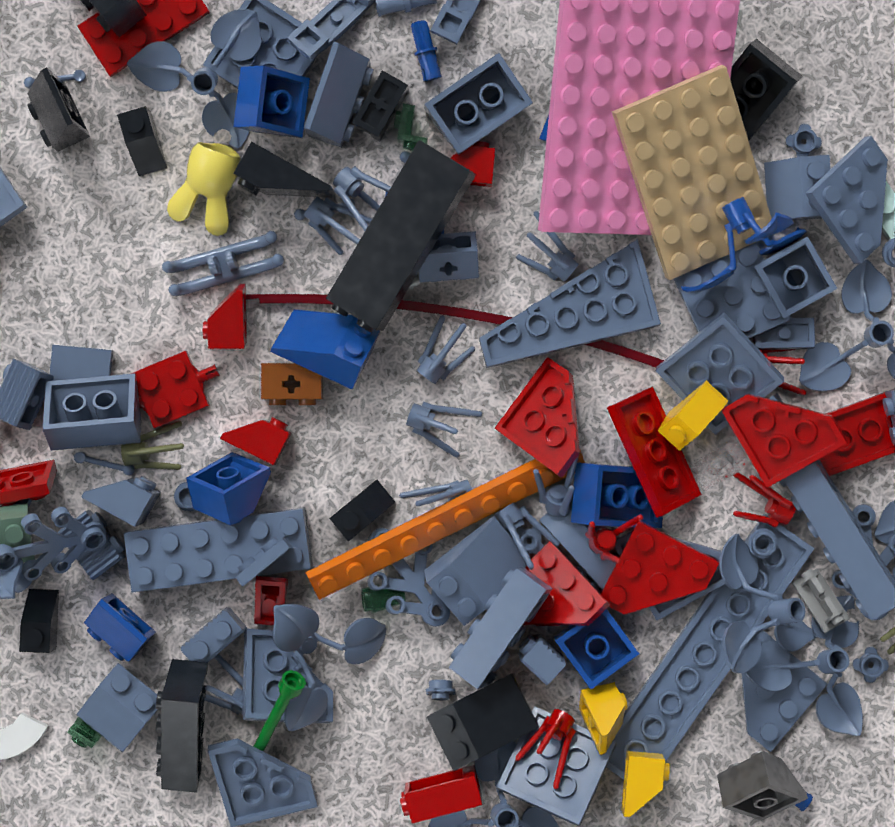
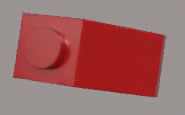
[450,141,495,187]
[202,283,247,349]
[220,417,292,465]

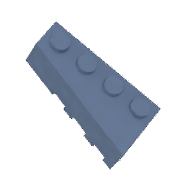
[449,567,553,689]

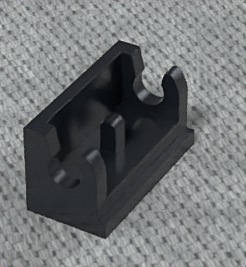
[352,70,409,142]

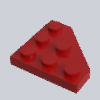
[495,357,580,478]
[721,394,848,488]
[601,521,719,615]
[523,541,610,626]

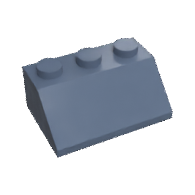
[304,41,374,148]
[424,53,533,155]
[43,373,141,451]

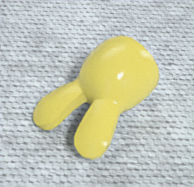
[167,142,241,236]

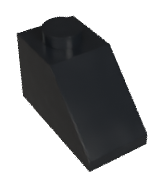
[117,106,167,176]
[329,480,395,541]
[19,589,59,653]

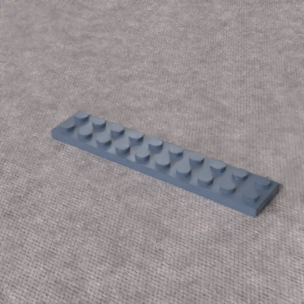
[607,514,815,779]

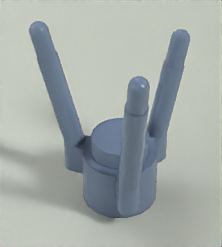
[333,166,391,231]
[304,196,372,255]
[516,211,579,282]
[417,315,475,384]
[406,401,482,458]
[533,446,580,516]
[399,479,472,507]
[495,503,560,570]
[205,654,243,715]

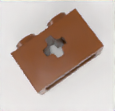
[261,363,323,405]

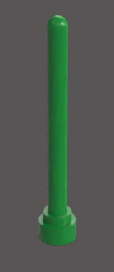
[253,670,306,752]

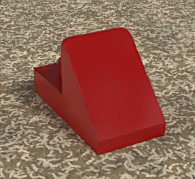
[254,576,288,626]

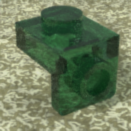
[394,103,428,151]

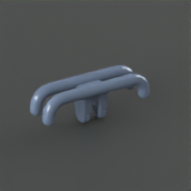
[162,231,284,296]

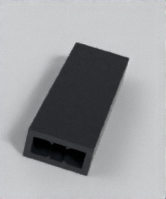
[326,140,476,333]

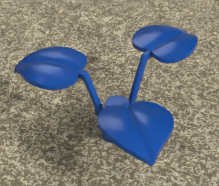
[681,197,807,292]

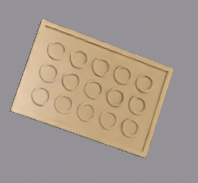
[612,65,772,280]

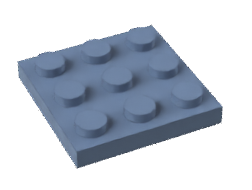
[203,0,319,89]
[674,242,792,339]
[655,312,784,435]
[497,706,617,827]

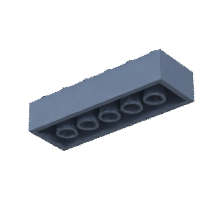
[124,507,313,593]

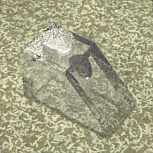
[689,434,751,493]

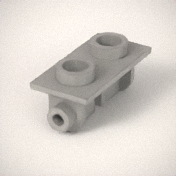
[792,569,850,634]

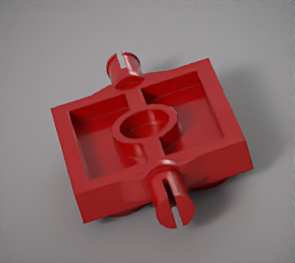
[131,351,220,428]

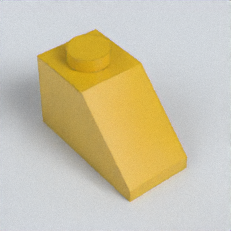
[658,380,728,451]
[579,682,628,755]
[621,751,670,817]

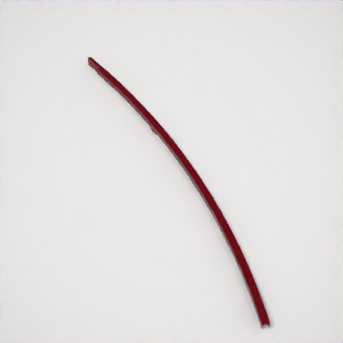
[246,294,664,368]

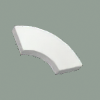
[0,713,49,760]

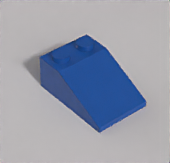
[270,309,380,390]
[571,463,663,528]

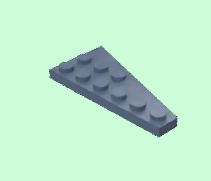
[479,239,661,368]

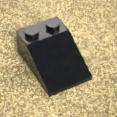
[730,39,802,141]
[27,67,90,152]
[234,141,335,198]
[427,673,539,771]

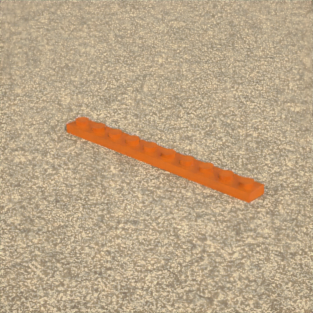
[305,450,585,600]

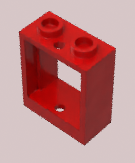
[400,765,483,824]

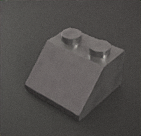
[717,751,808,821]

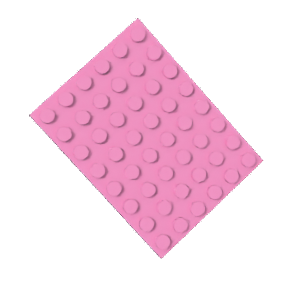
[538,0,740,235]

